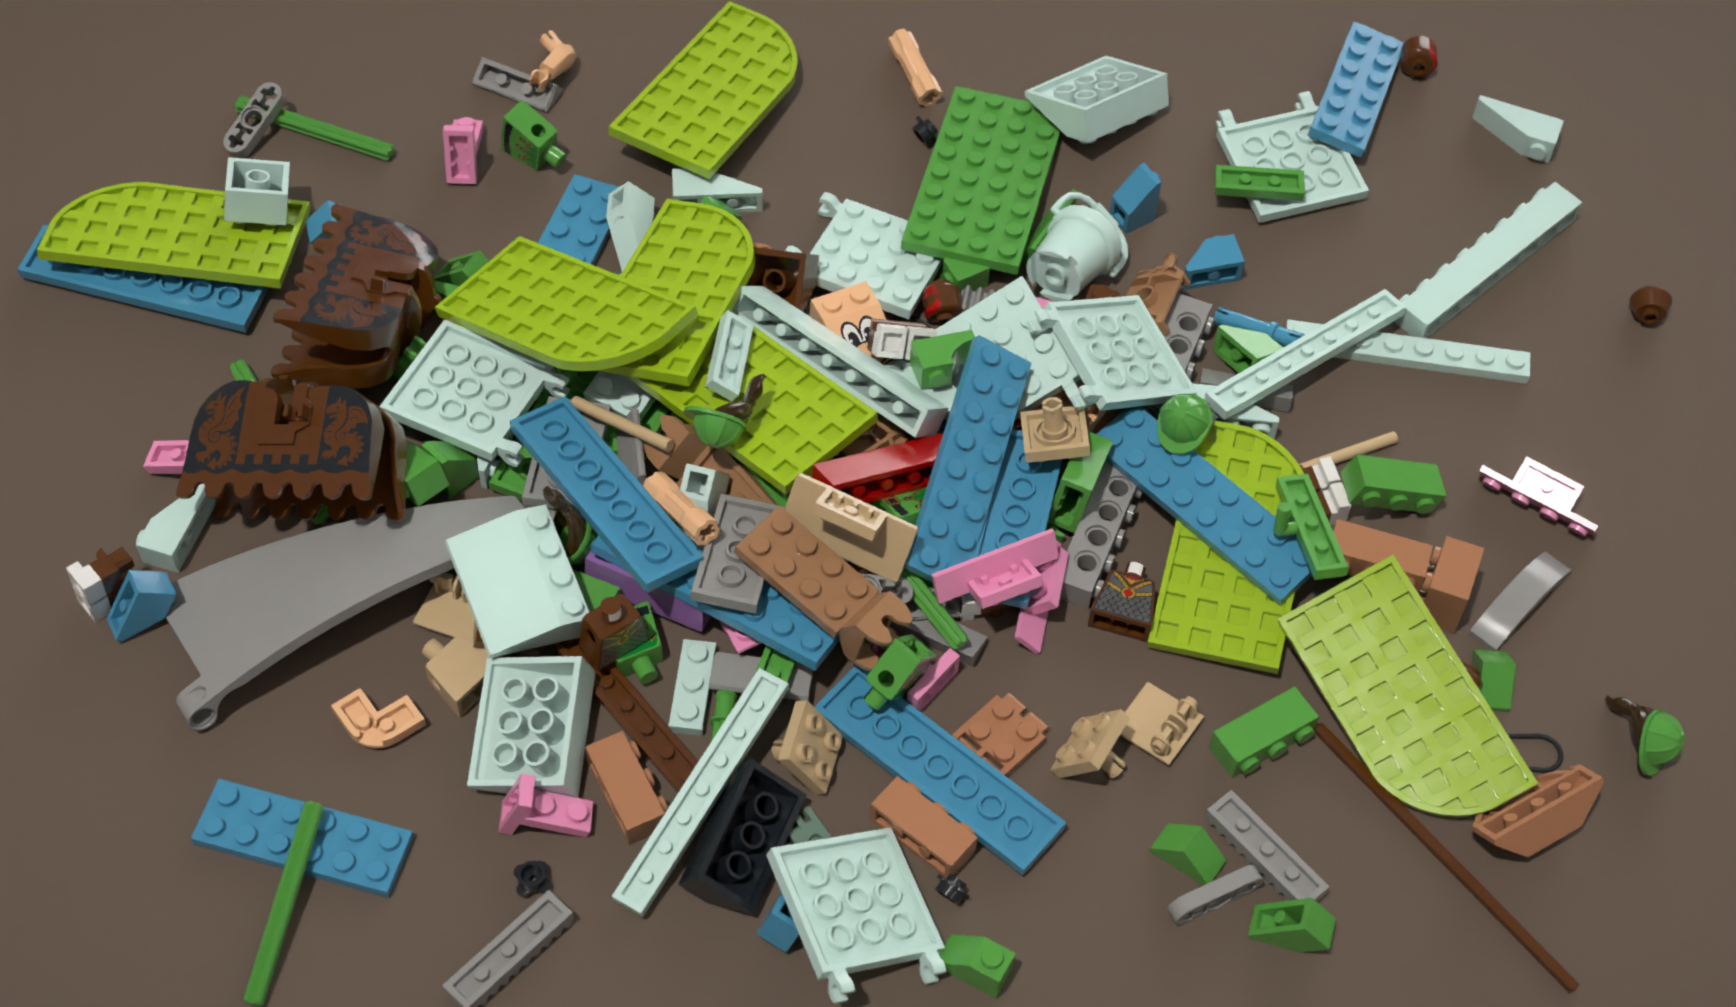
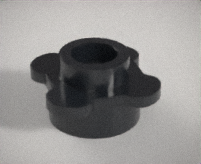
[912,116,938,146]
[513,861,551,897]
[935,874,970,905]

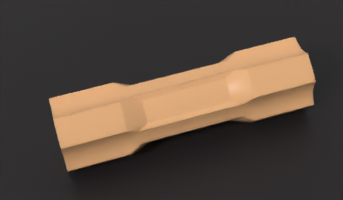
[888,28,942,107]
[643,471,720,546]

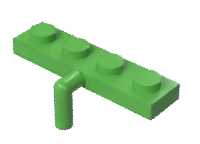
[1273,474,1348,580]

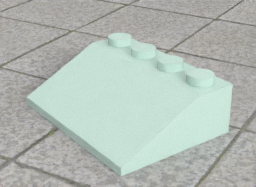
[1024,56,1169,144]
[445,504,589,658]
[467,656,596,798]

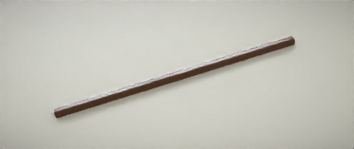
[1314,723,1579,994]

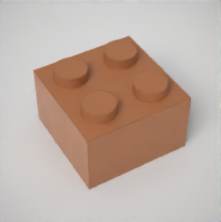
[1419,536,1485,634]

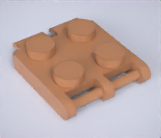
[952,693,1049,777]

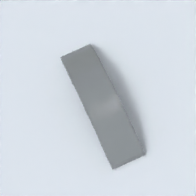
[1469,551,1572,651]

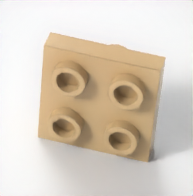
[1020,397,1090,463]
[772,700,843,795]
[1050,709,1130,778]

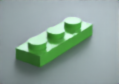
[1214,165,1305,201]

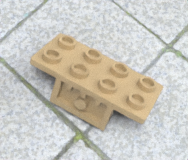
[785,473,918,582]

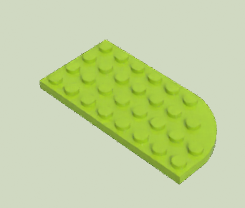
[609,1,798,179]
[37,182,311,289]
[597,199,755,386]
[435,236,698,371]
[624,326,878,495]
[1147,420,1304,674]
[1277,554,1538,818]

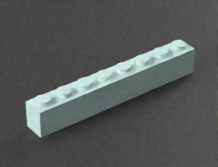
[1394,182,1582,338]
[731,286,948,438]

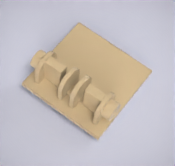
[413,572,474,642]
[1120,682,1204,766]

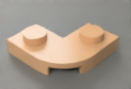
[331,688,426,748]

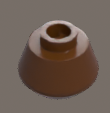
[1629,285,1672,325]

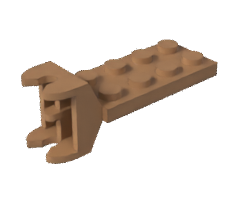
[642,415,777,505]
[734,506,912,672]

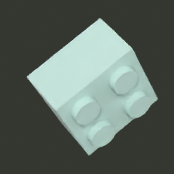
[224,157,290,226]

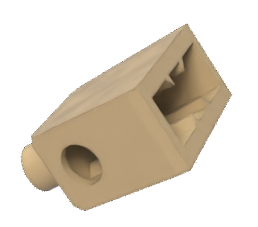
[422,636,500,718]

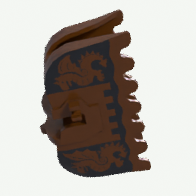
[271,204,443,388]
[176,375,408,521]

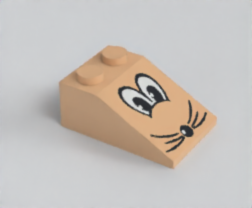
[809,281,894,365]

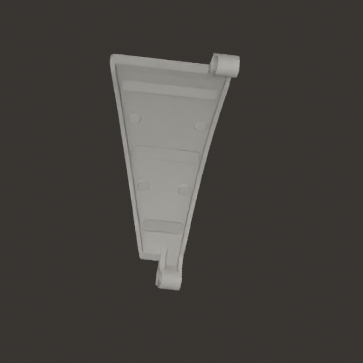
[165,496,557,731]

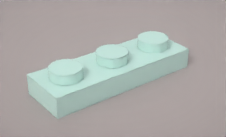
[705,310,754,402]
[668,639,717,736]

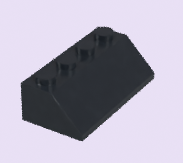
[678,759,807,914]

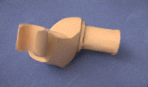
[528,31,577,93]

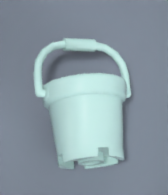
[1027,192,1128,302]

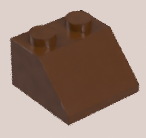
[746,247,819,312]

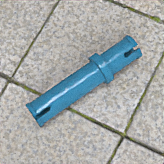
[1213,306,1305,347]

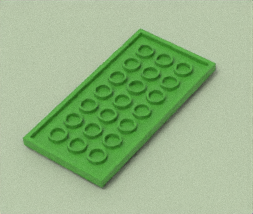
[901,86,1061,275]

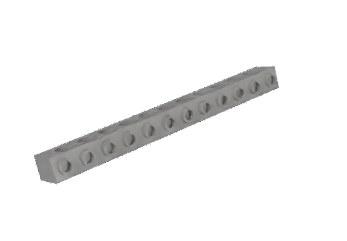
[1060,293,1215,609]

